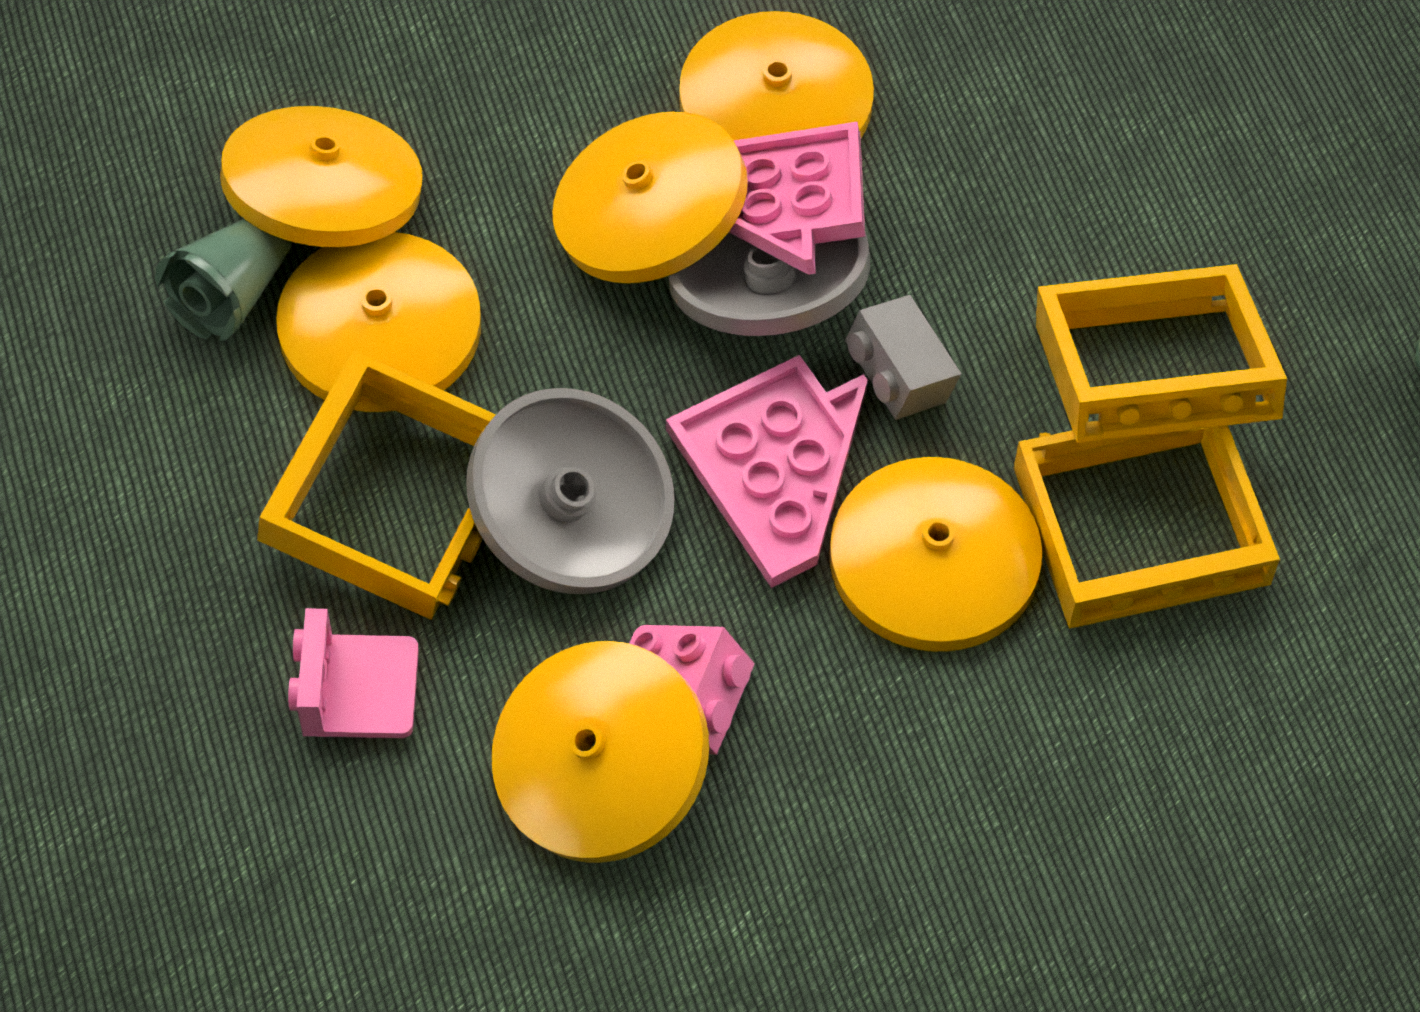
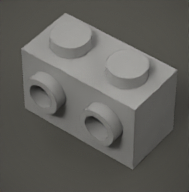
[845,295,961,420]

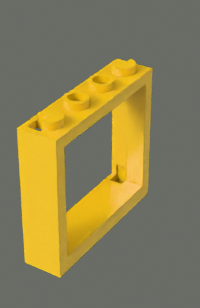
[1036,264,1287,443]
[257,350,496,620]
[1013,425,1280,629]

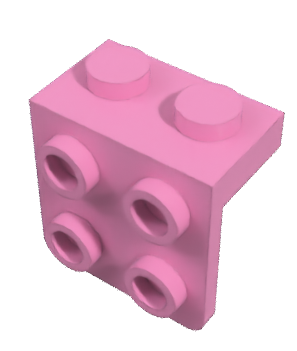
[288,608,419,738]
[629,625,755,755]

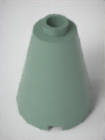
[155,219,292,341]

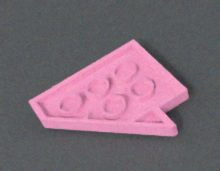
[729,122,865,275]
[666,355,868,588]

